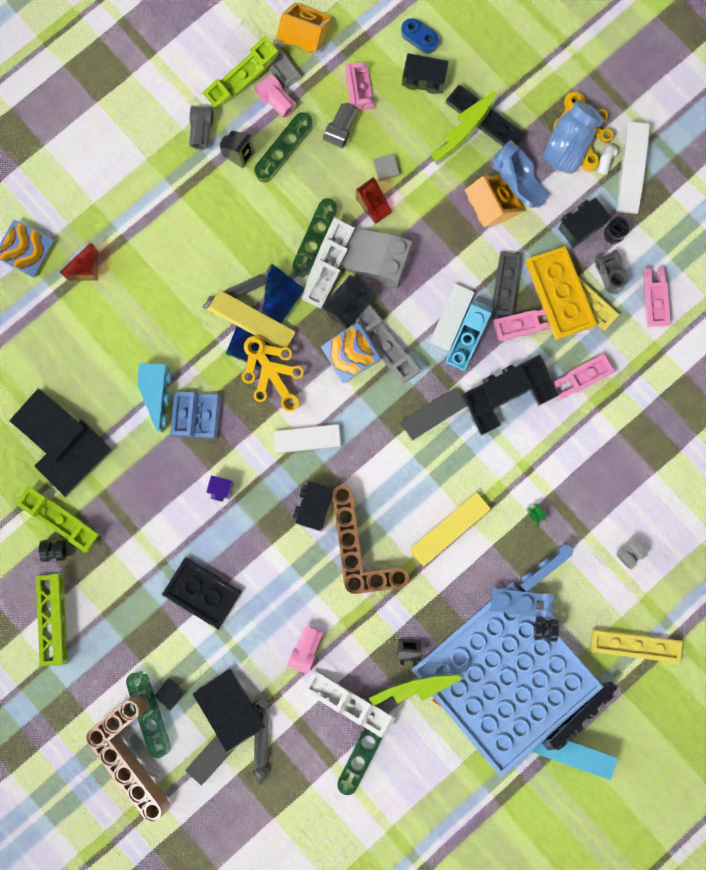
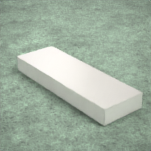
[429,284,474,352]
[273,424,341,454]

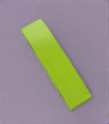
[431,91,497,165]
[369,673,464,706]

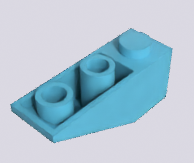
[445,299,493,371]
[137,362,172,432]

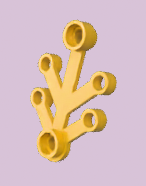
[553,92,613,172]
[242,336,304,412]

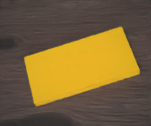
[525,246,597,340]

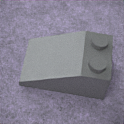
[338,228,412,288]

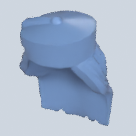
[542,100,603,173]
[493,140,550,208]

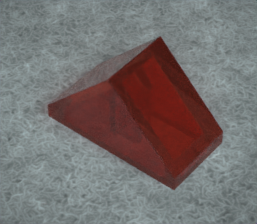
[356,177,392,224]
[60,242,99,281]

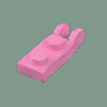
[643,267,671,327]
[493,310,551,342]
[553,353,615,400]

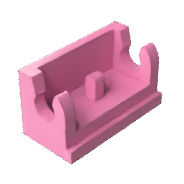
[345,63,374,112]

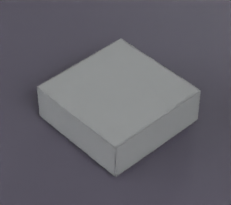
[373,154,399,181]

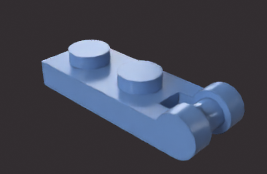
[519,545,573,592]
[490,588,556,618]

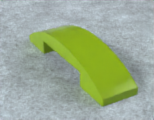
[202,36,279,109]
[15,486,99,553]

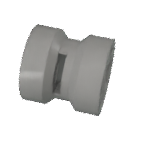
[616,538,648,570]

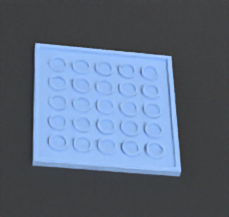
[411,582,604,777]

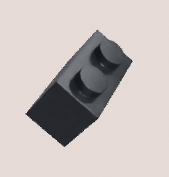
[401,53,449,94]
[558,197,611,248]
[322,275,376,329]
[293,481,334,532]

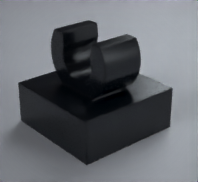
[398,639,421,666]

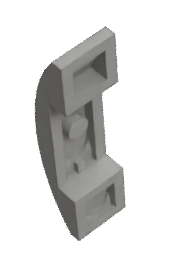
[354,305,421,384]

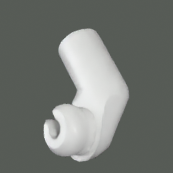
[597,144,618,175]

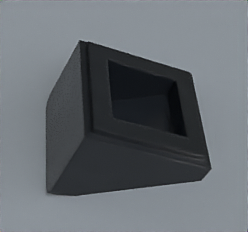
[154,678,186,711]

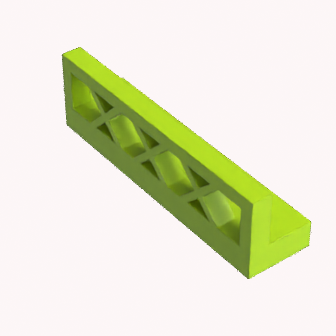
[36,574,68,666]

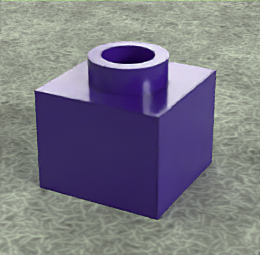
[206,475,234,502]

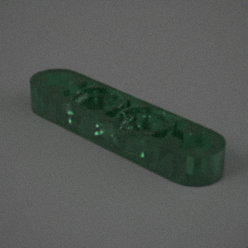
[254,112,313,183]
[293,198,337,277]
[126,671,171,759]
[337,727,382,795]

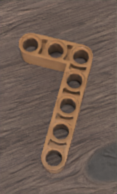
[333,485,409,594]
[86,695,169,823]

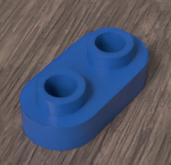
[401,18,439,54]

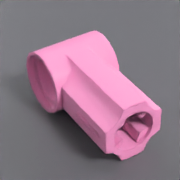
[254,74,296,118]
[287,625,323,675]

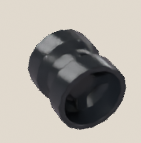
[603,217,630,244]
[39,539,67,562]
[533,617,559,642]

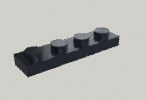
[445,84,526,147]
[542,681,618,750]

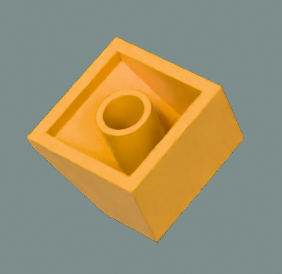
[276,2,333,53]
[465,175,525,227]

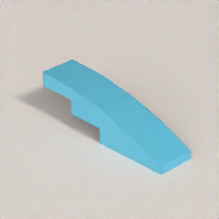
[531,738,618,780]

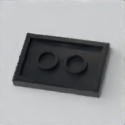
[9,388,86,462]
[34,419,113,497]
[162,557,242,630]
[192,669,266,753]

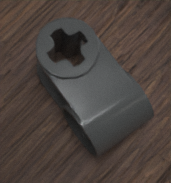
[595,250,628,294]

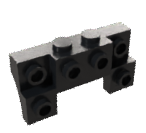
[461,355,558,436]

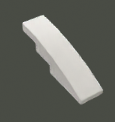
[616,122,650,214]
[302,218,355,309]
[304,670,395,739]

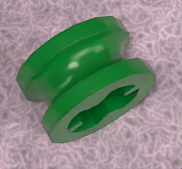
[526,503,547,525]

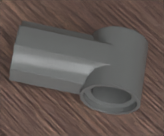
[323,103,358,149]
[189,105,214,150]

